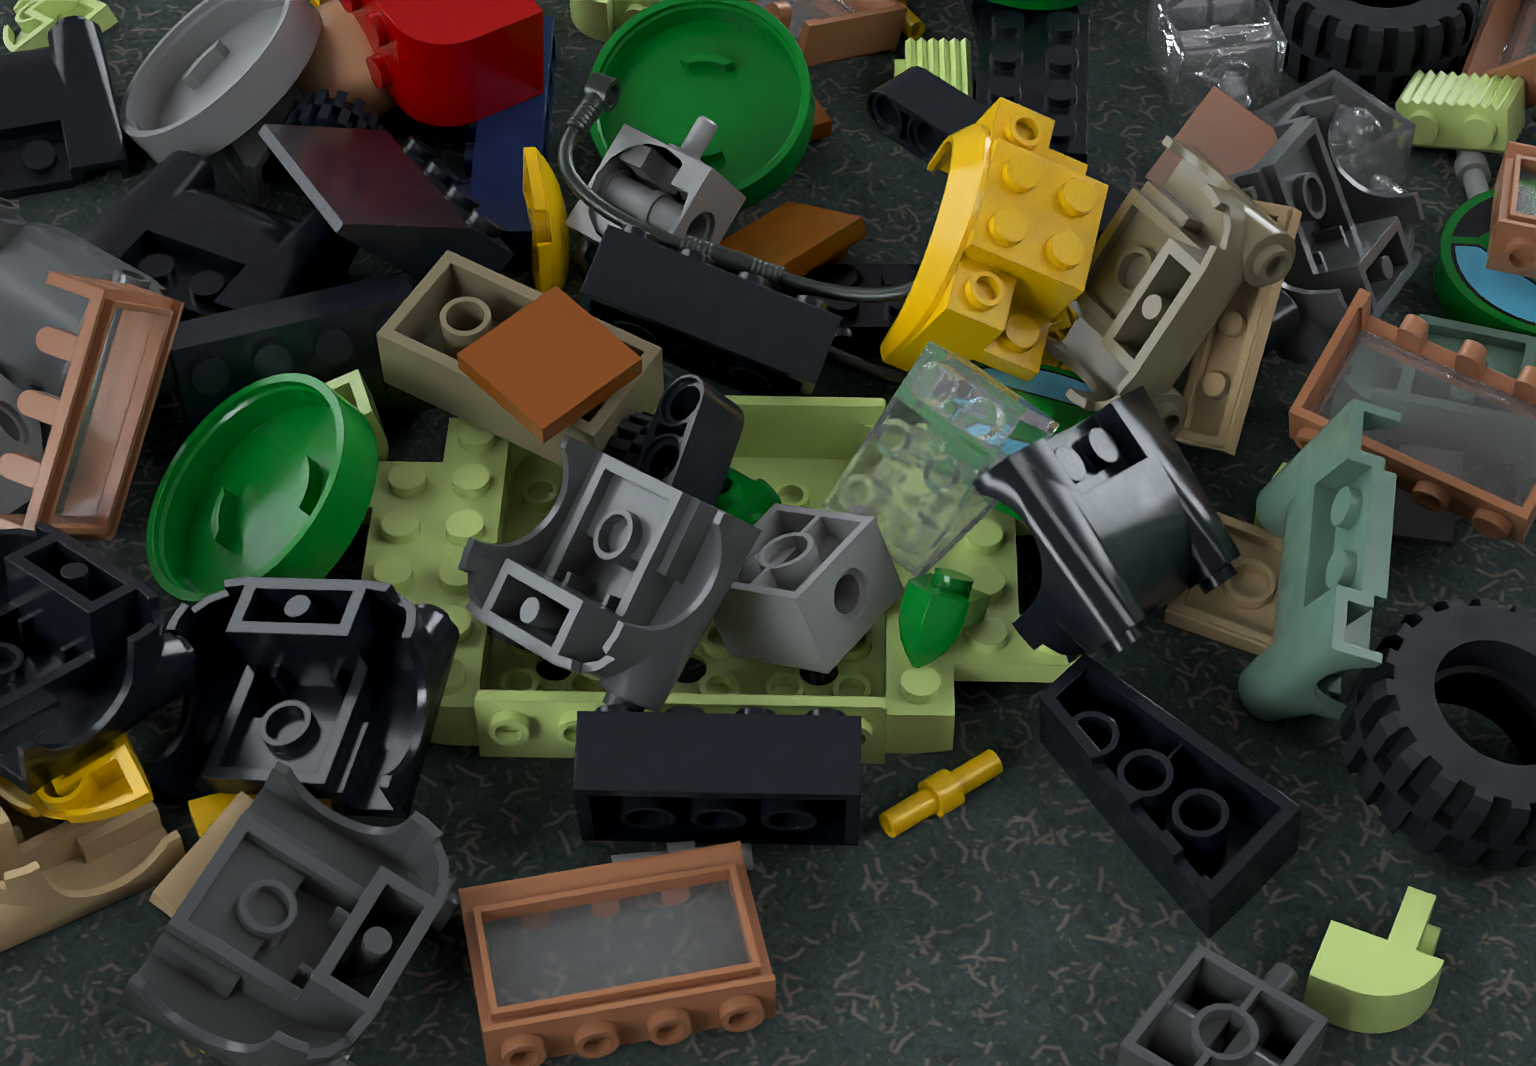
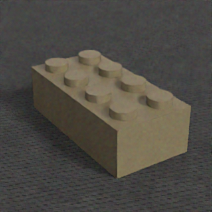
[376,250,664,467]

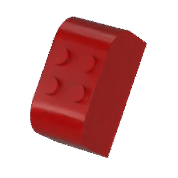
[339,0,544,127]

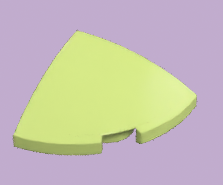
[3,0,119,52]

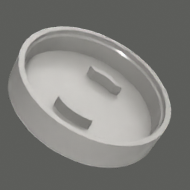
[119,0,321,164]

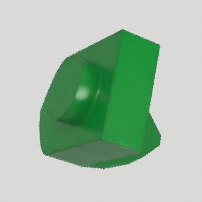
[899,567,991,668]

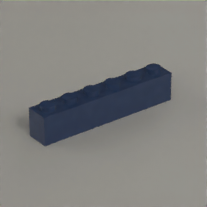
[460,16,556,271]

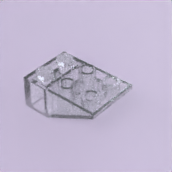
[822,340,1059,577]

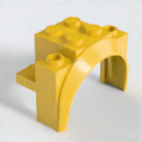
[880,97,1109,386]

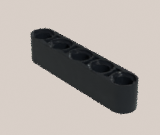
[636,374,744,507]

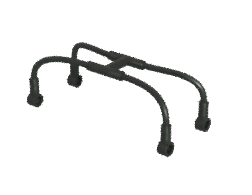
[558,72,939,389]

